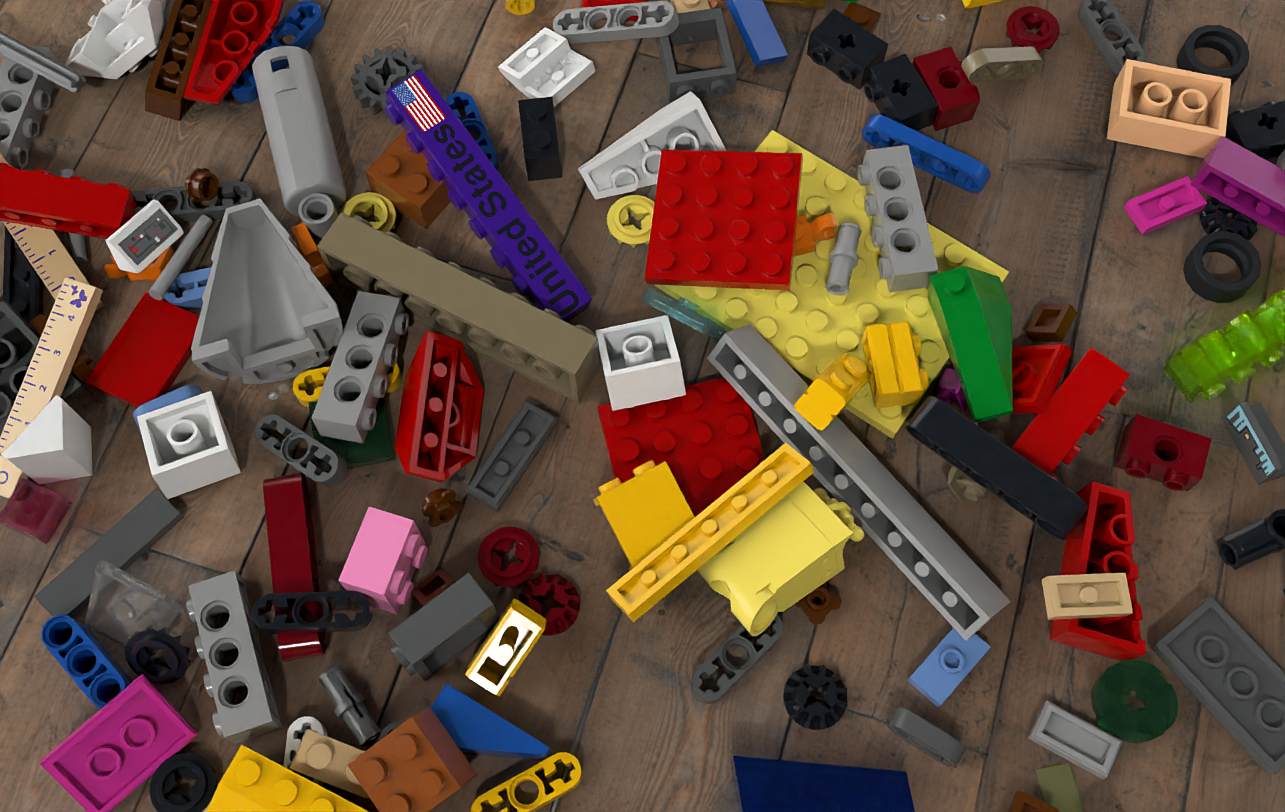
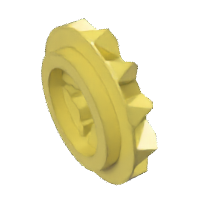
[341,192,397,233]
[607,195,655,248]

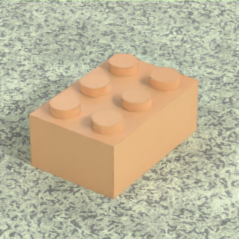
[1106,59,1231,158]

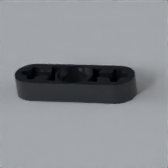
[252,591,373,634]

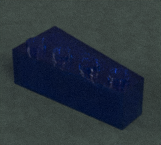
[730,756,915,812]

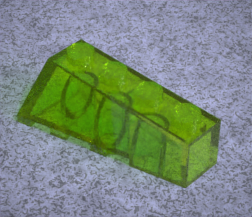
[1164,289,1285,403]

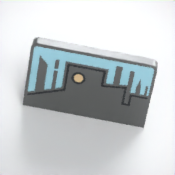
[1222,401,1285,485]

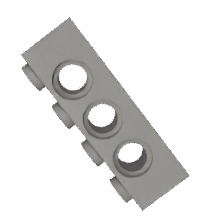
[0,44,57,170]
[858,145,938,292]
[312,291,409,443]
[186,570,282,744]

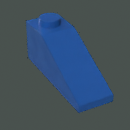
[431,683,552,760]

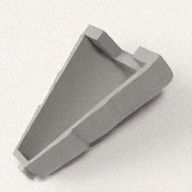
[191,199,343,384]

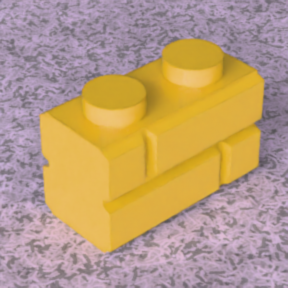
[862,321,928,409]
[794,353,872,431]
[465,598,546,697]

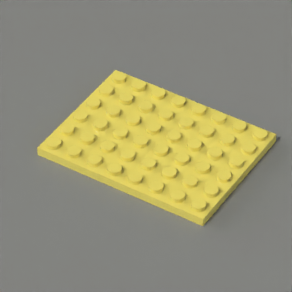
[655,130,1009,439]

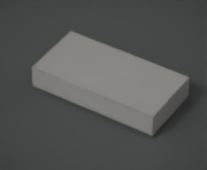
[1028,701,1123,779]

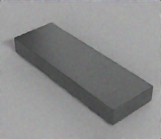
[465,400,559,513]

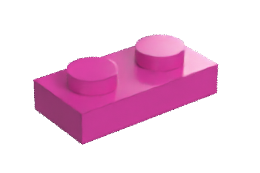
[1124,176,1207,236]

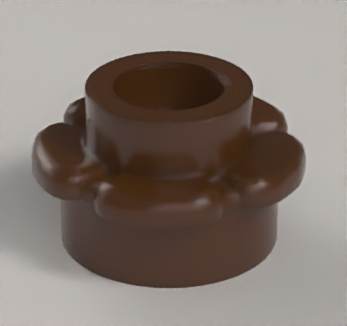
[185,168,219,202]

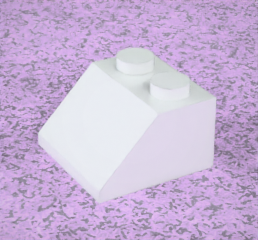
[137,391,241,499]

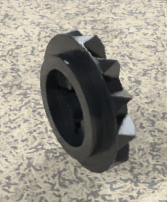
[1200,197,1258,241]
[125,625,191,684]
[783,664,848,730]
[149,753,217,812]

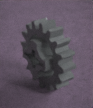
[351,46,424,117]

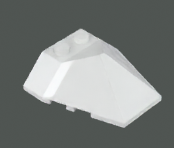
[65,0,167,79]

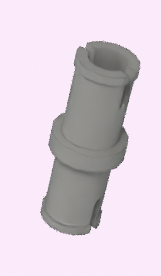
[825,222,862,296]

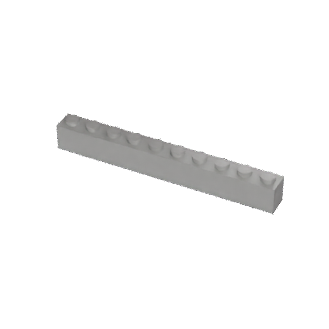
[707,324,1011,641]

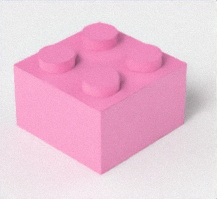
[338,507,428,615]

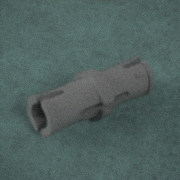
[318,665,382,747]

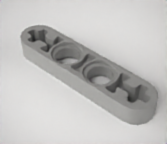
[553,1,679,44]

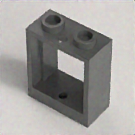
[655,7,737,103]
[389,573,499,681]

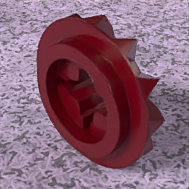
[1006,6,1060,54]
[477,527,540,589]
[518,573,580,636]

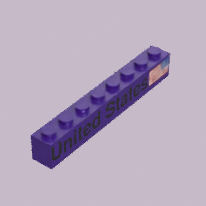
[384,69,592,322]

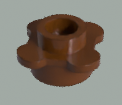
[422,488,462,527]
[795,582,841,624]

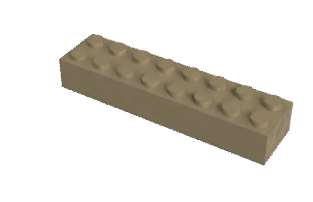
[317,212,600,403]

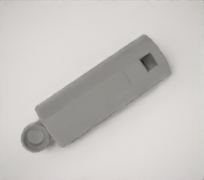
[252,46,346,241]

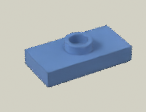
[908,628,991,707]

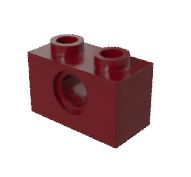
[912,47,980,131]
[1114,414,1212,491]

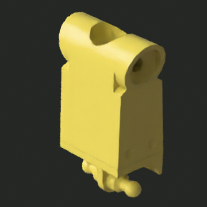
[697,481,865,636]

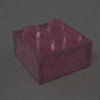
[0,478,72,545]

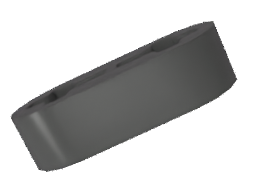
[887,707,966,768]

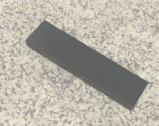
[34,489,184,618]

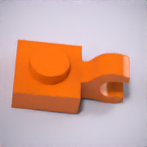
[794,213,837,257]

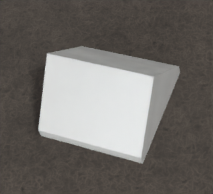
[1,395,93,484]

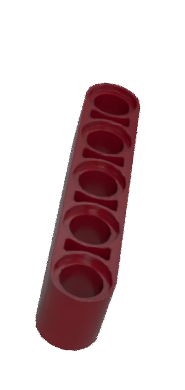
[263,473,326,662]

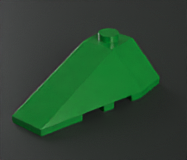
[928,266,1013,423]

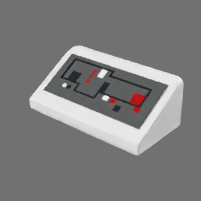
[105,199,184,273]

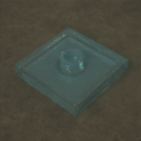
[642,287,725,340]

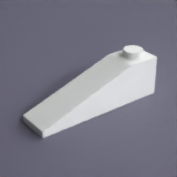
[578,91,727,200]

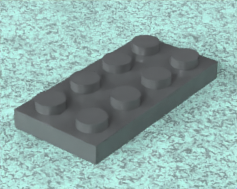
[1150,596,1285,776]

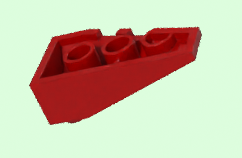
[183,0,285,105]

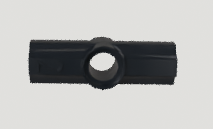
[1217,509,1285,570]

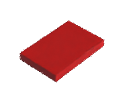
[86,292,199,408]

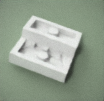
[498,27,596,107]

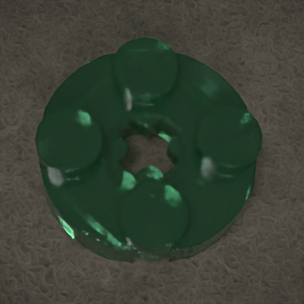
[1091,659,1178,744]

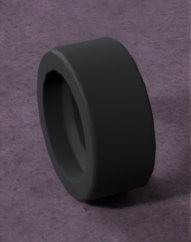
[1176,25,1250,87]
[1183,231,1262,303]

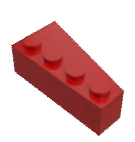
[1011,347,1130,480]
[1049,482,1146,662]

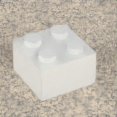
[595,315,686,411]

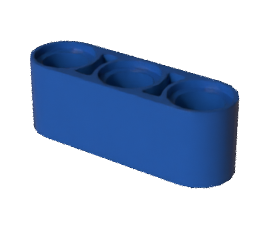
[41,615,133,708]

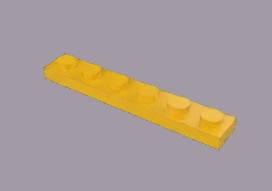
[606,443,814,623]

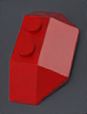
[395,330,484,483]

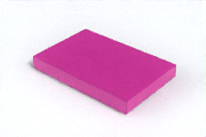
[40,674,198,812]

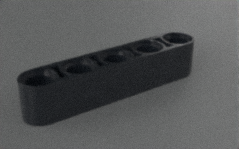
[905,396,1089,540]

